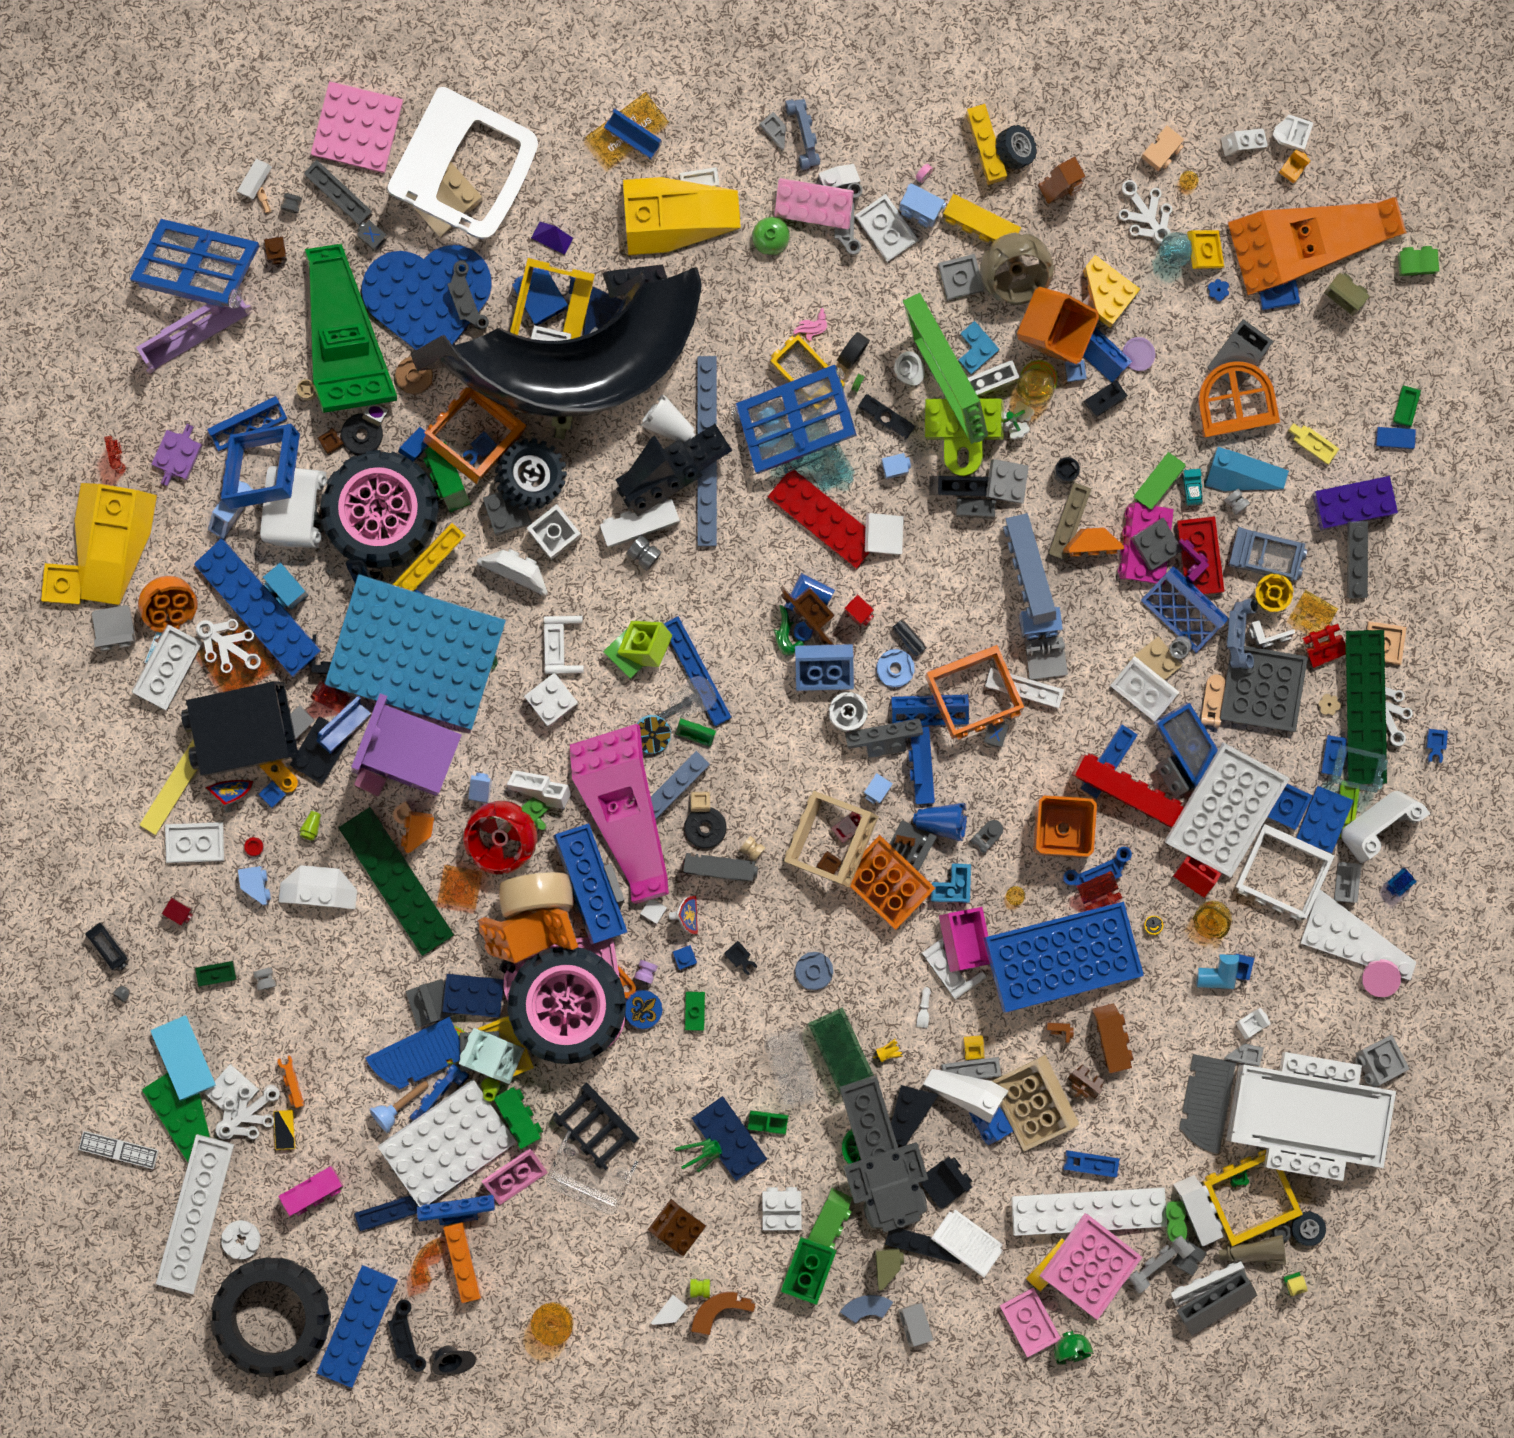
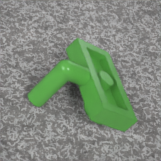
[522,797,551,831]

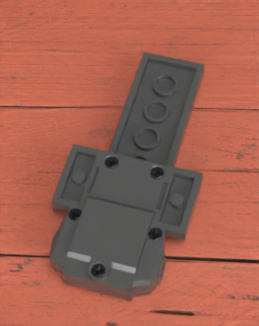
[839,1075,928,1232]

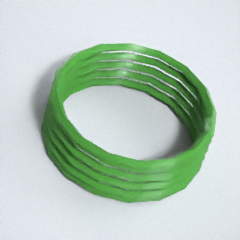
[851,373,865,393]

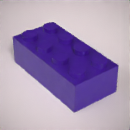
[1312,476,1398,531]

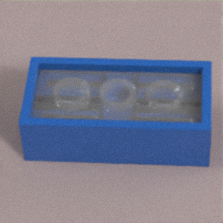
[1154,702,1218,788]

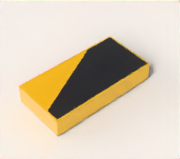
[273,1110,295,1150]

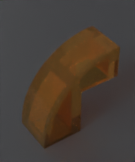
[411,1237,444,1287]

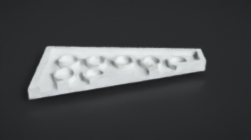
[1300,890,1416,980]

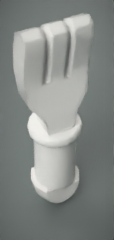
[916,987,931,1029]

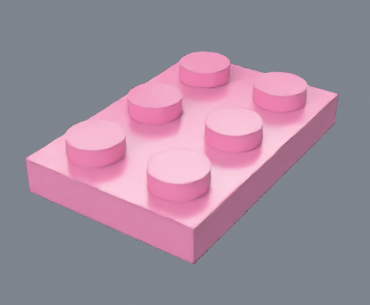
[999,1287,1061,1357]

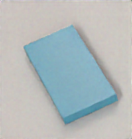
[150,1015,216,1101]

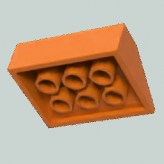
[850,835,935,930]

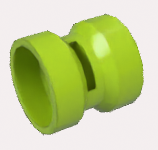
[690,1279,710,1298]

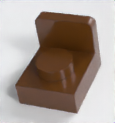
[264,236,287,265]

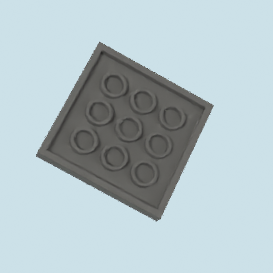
[1220,646,1308,732]

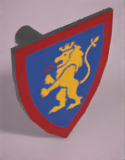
[205,780,254,813]

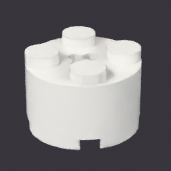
[829,692,868,732]

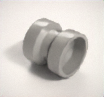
[1224,489,1250,515]
[1170,636,1192,659]
[253,967,276,991]

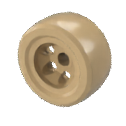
[499,873,573,919]

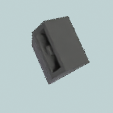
[1207,319,1274,389]

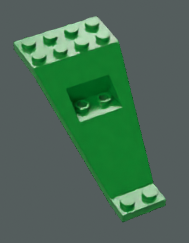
[304,244,397,413]

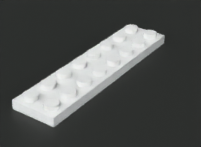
[156,1134,234,1294]
[1011,1188,1167,1236]

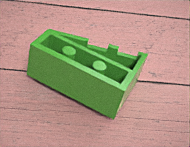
[807,1188,852,1248]

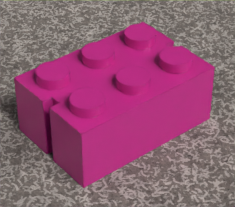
[939,907,990,972]

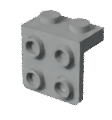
[92,605,136,651]

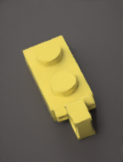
[1288,423,1339,465]

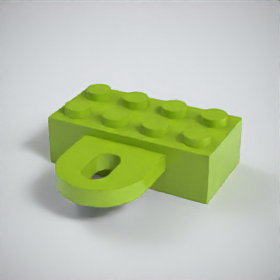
[925,399,1004,476]

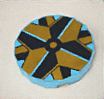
[637,715,671,753]

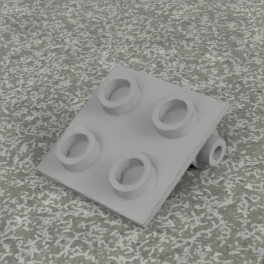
[1025,637,1068,680]

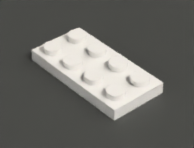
[131,624,202,710]

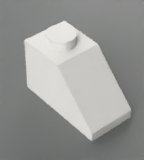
[818,164,861,189]

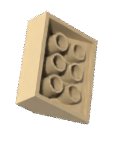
[406,161,483,238]
[992,1055,1079,1151]

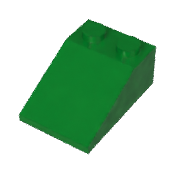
[781,1236,837,1305]

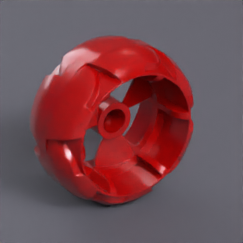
[463,800,537,875]

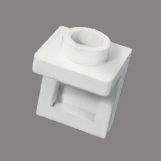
[1235,1008,1271,1039]

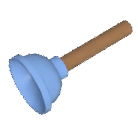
[369,1081,429,1133]

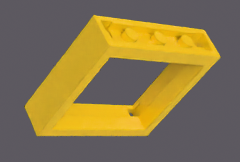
[1202,1149,1303,1246]

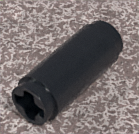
[892,619,927,656]

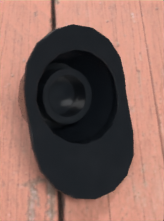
[432,1345,476,1375]

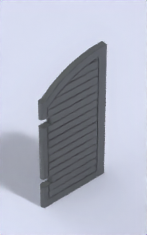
[1179,1054,1236,1154]

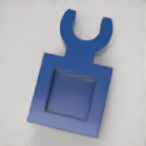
[463,431,497,465]
[1426,729,1448,763]

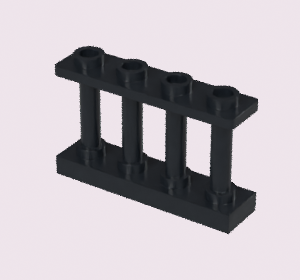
[553,1082,639,1170]

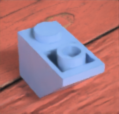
[469,773,492,803]
[238,866,271,905]

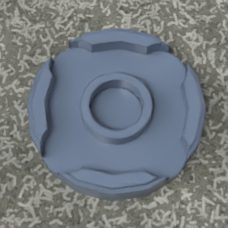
[795,952,833,990]

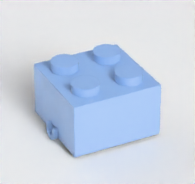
[899,183,946,228]

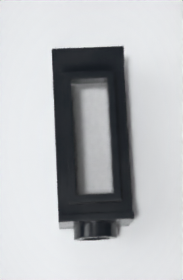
[85,922,130,971]

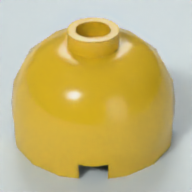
[1255,574,1294,612]

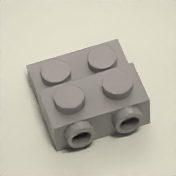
[1355,1035,1409,1087]

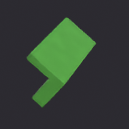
[1133,452,1186,510]

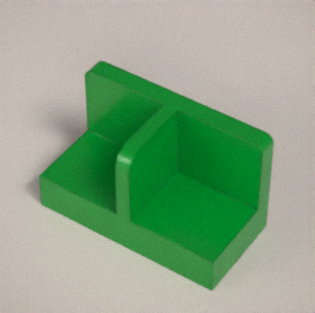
[748,1110,789,1134]

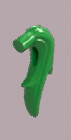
[773,605,804,656]

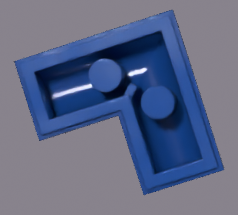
[784,573,835,612]

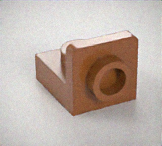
[1046,1022,1074,1043]

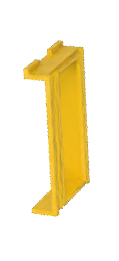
[510,258,595,339]

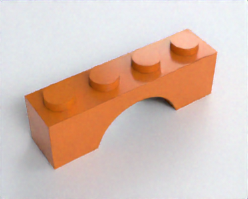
[443,1222,482,1303]

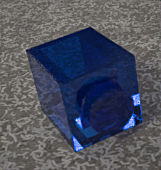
[1385,867,1417,897]

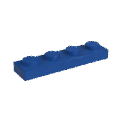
[1080,724,1138,799]

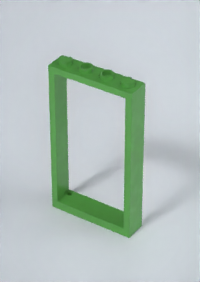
[903,293,988,444]

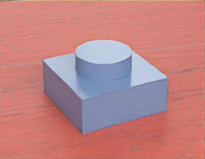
[1065,360,1087,382]

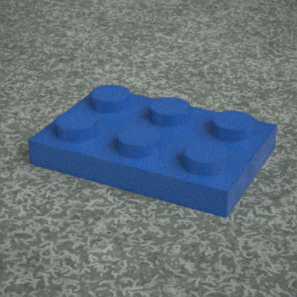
[1297,786,1354,854]

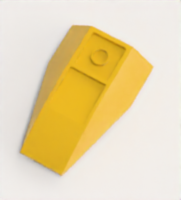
[623,177,741,255]
[75,483,157,605]

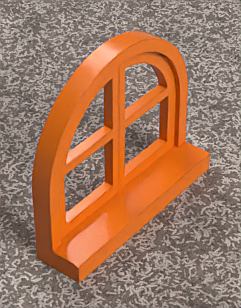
[1198,361,1280,437]

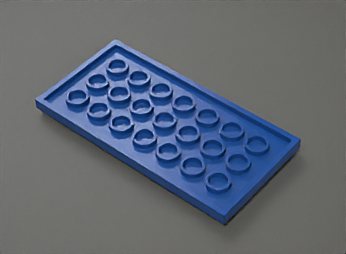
[983,902,1144,1013]

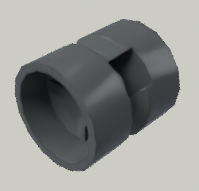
[626,535,662,571]
[1172,1240,1207,1276]

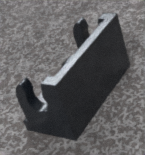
[1083,381,1128,419]

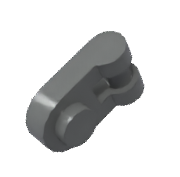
[970,820,1004,854]

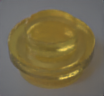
[1179,171,1199,190]
[1006,886,1025,905]

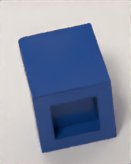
[1234,953,1255,981]

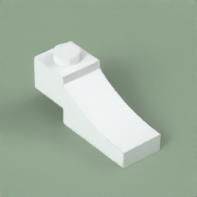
[507,770,571,809]

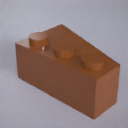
[1038,156,1086,204]
[1092,1003,1134,1073]

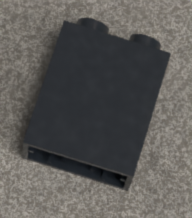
[181,681,299,776]

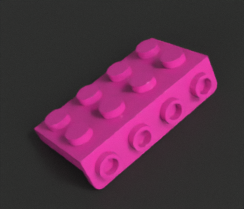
[1118,503,1174,585]

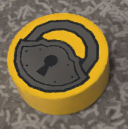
[1144,915,1164,935]

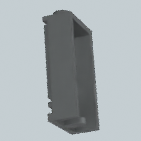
[684,853,758,882]

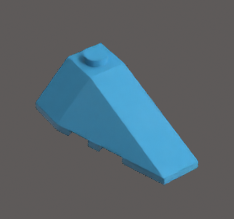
[1205,447,1289,491]

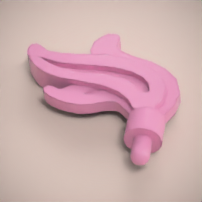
[794,308,827,341]

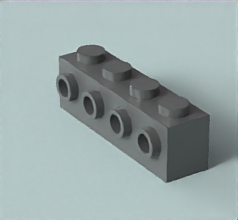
[1177,1270,1258,1336]

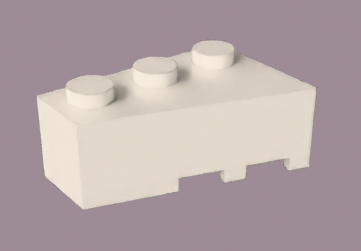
[1173,1175,1224,1246]

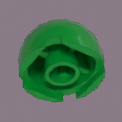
[1054,1331,1094,1365]

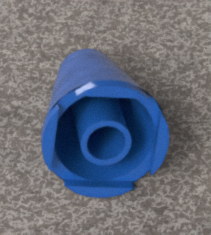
[913,803,967,841]

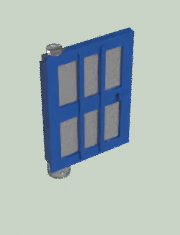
[129,219,259,309]
[731,364,857,474]

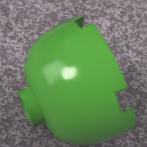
[752,217,790,255]

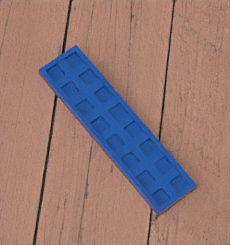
[194,538,322,677]

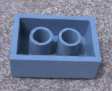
[795,644,854,691]

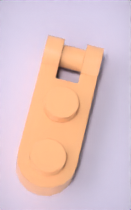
[1201,674,1226,729]

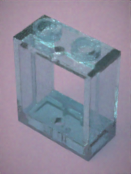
[1330,744,1388,793]

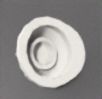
[893,351,925,385]

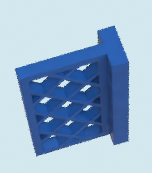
[1141,566,1229,653]

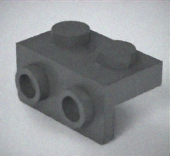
[1155,755,1193,798]

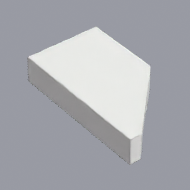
[651,1295,688,1325]

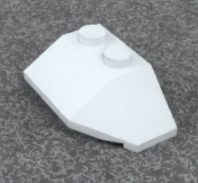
[477,549,548,597]
[279,865,357,909]

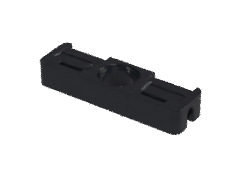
[858,394,915,440]

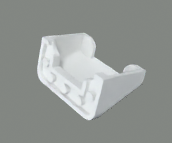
[260,466,327,548]
[1341,791,1430,864]

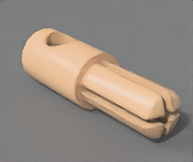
[257,187,271,214]

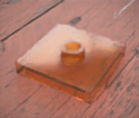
[438,865,483,910]

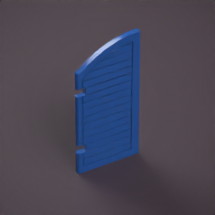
[365,1017,461,1090]

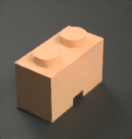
[1141,125,1184,172]

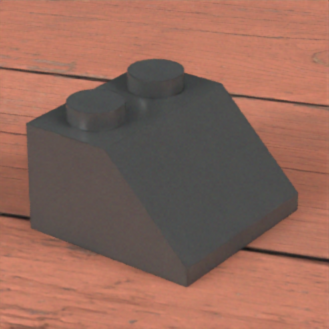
[483,491,532,536]

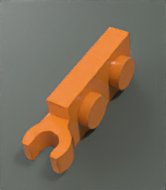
[277,1055,305,1108]

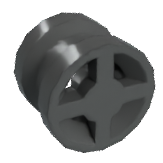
[280,193,302,213]

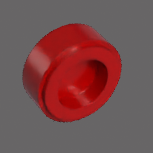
[244,837,264,856]

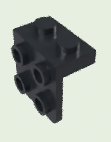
[920,1156,973,1209]

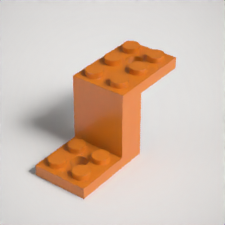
[478,908,578,963]

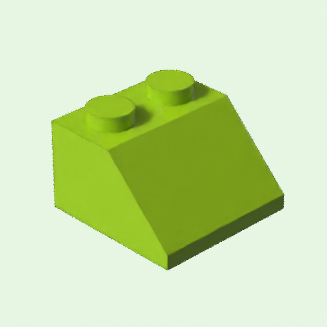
[617,621,672,667]

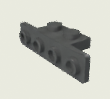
[845,719,923,758]

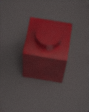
[161,897,193,926]

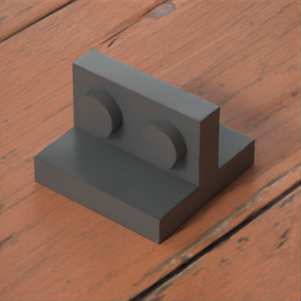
[406,979,454,1028]

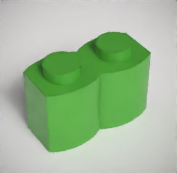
[1398,246,1439,276]
[1165,1201,1187,1241]

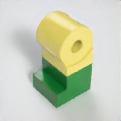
[1283,1272,1308,1296]

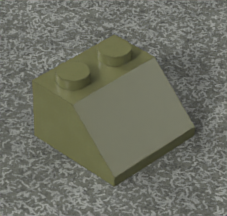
[1324,273,1369,316]
[875,1248,904,1290]

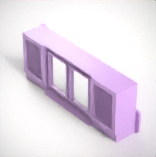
[136,290,252,374]

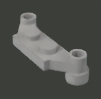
[835,182,862,255]
[1128,1235,1195,1294]

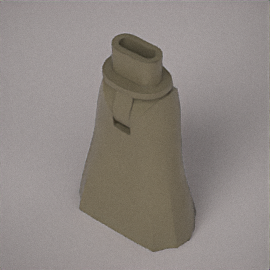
[1219,1235,1286,1265]

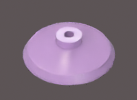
[1123,337,1155,371]

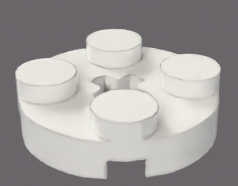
[221,1220,261,1259]

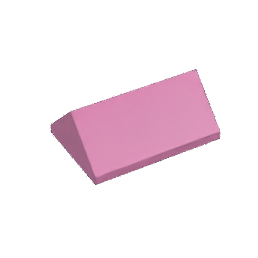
[482,1148,548,1205]

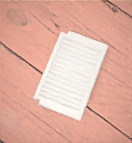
[931,1210,1003,1278]

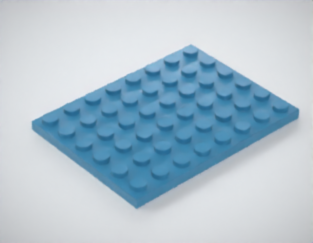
[324,574,506,730]

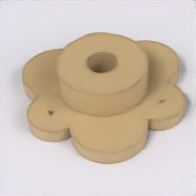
[1318,694,1341,715]

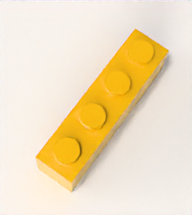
[966,104,1007,185]
[942,193,1021,243]

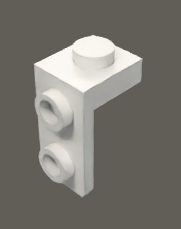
[1221,129,1268,156]
[1248,621,1295,648]

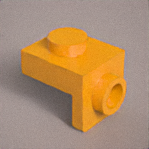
[1279,150,1311,183]

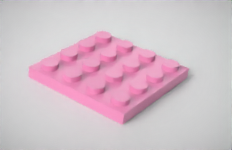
[311,81,403,173]
[1040,1213,1142,1320]

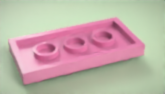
[774,178,854,229]

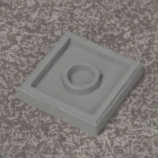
[938,254,984,301]

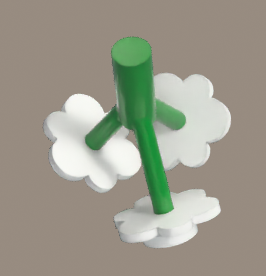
[1004,401,1035,439]

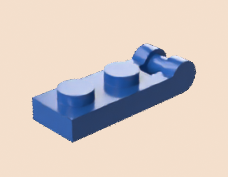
[1063,1150,1120,1178]

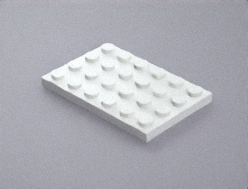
[1165,742,1289,877]
[377,1080,516,1207]

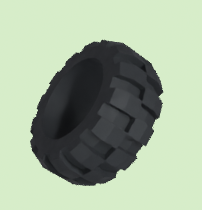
[210,1257,331,1377]

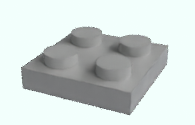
[986,459,1029,504]

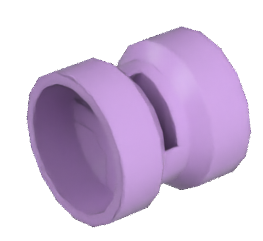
[634,959,658,984]

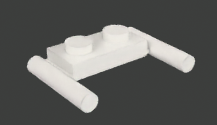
[544,616,584,674]
[922,938,986,1000]

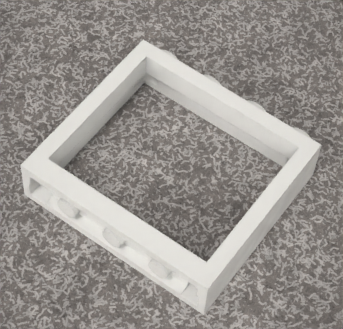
[1234,824,1334,921]

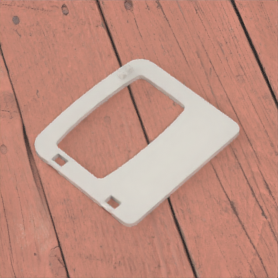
[387,87,538,239]

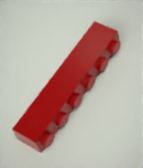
[1071,753,1184,828]

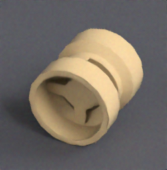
[297,379,316,401]
[739,836,766,861]

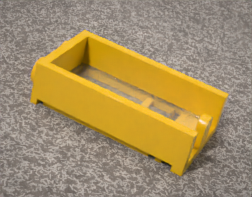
[770,335,845,412]

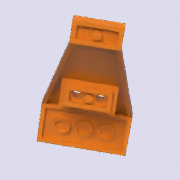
[1228,197,1407,295]

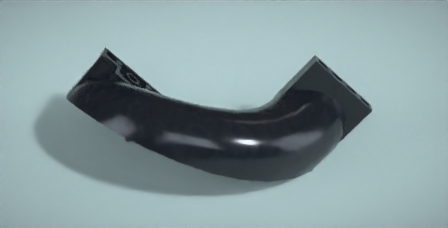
[410,264,702,417]

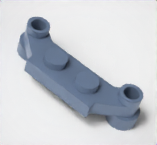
[785,99,820,170]
[1227,598,1258,669]

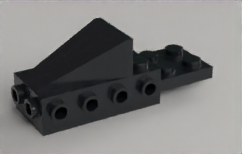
[615,424,732,516]

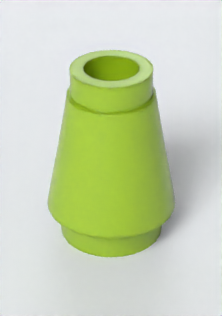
[299,811,321,841]
[481,1077,500,1101]

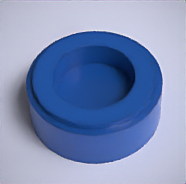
[794,622,813,641]

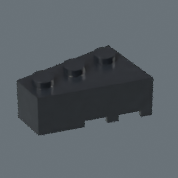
[891,1085,938,1146]

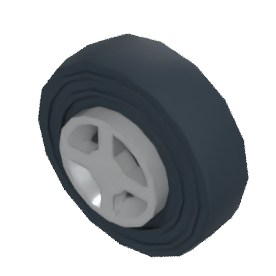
[1291,1211,1326,1246]

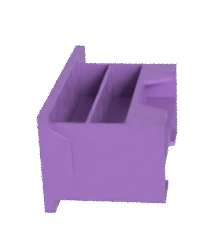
[351,693,462,796]

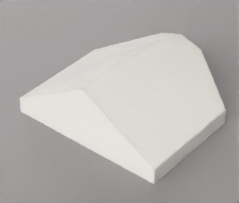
[1273,115,1313,152]

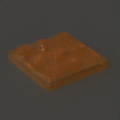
[197,620,277,692]

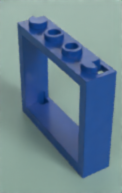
[221,424,300,509]

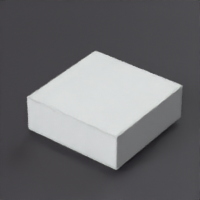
[640,899,667,924]

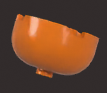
[138,576,198,632]

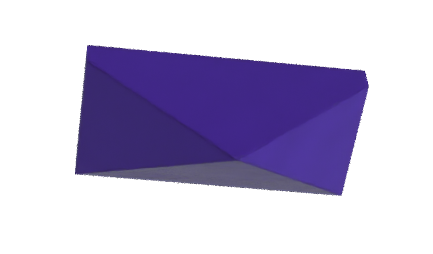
[531,221,574,255]

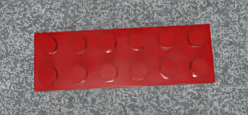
[767,467,870,569]

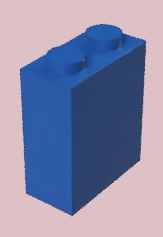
[512,268,568,326]

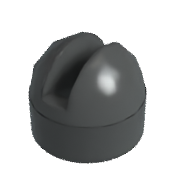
[113,986,129,1003]

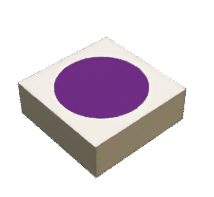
[362,404,388,426]

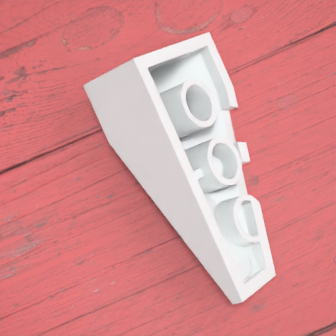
[923,1069,1009,1123]

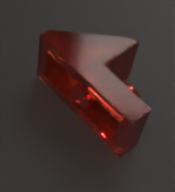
[310,681,351,713]

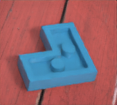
[958,321,1000,375]

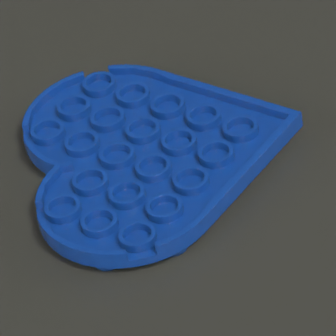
[362,245,492,350]

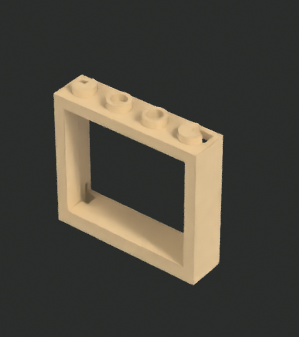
[784,790,879,888]

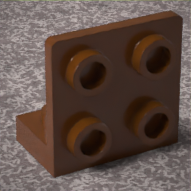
[648,1199,706,1256]

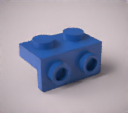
[969,1107,1013,1145]

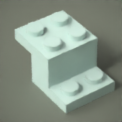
[459,1028,525,1084]

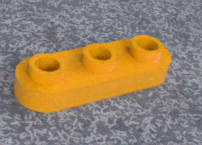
[259,761,298,792]

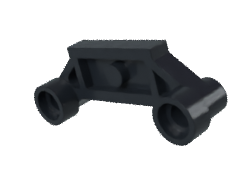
[388,1299,427,1372]

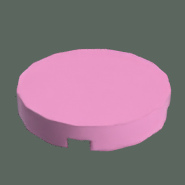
[1362,959,1401,997]

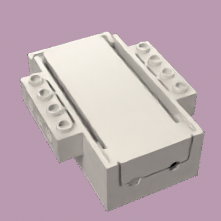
[1226,1052,1396,1181]

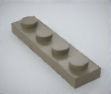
[1048,482,1092,561]

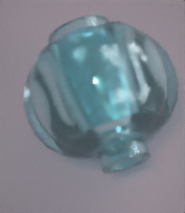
[1158,232,1192,267]

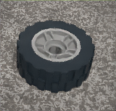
[995,125,1037,170]

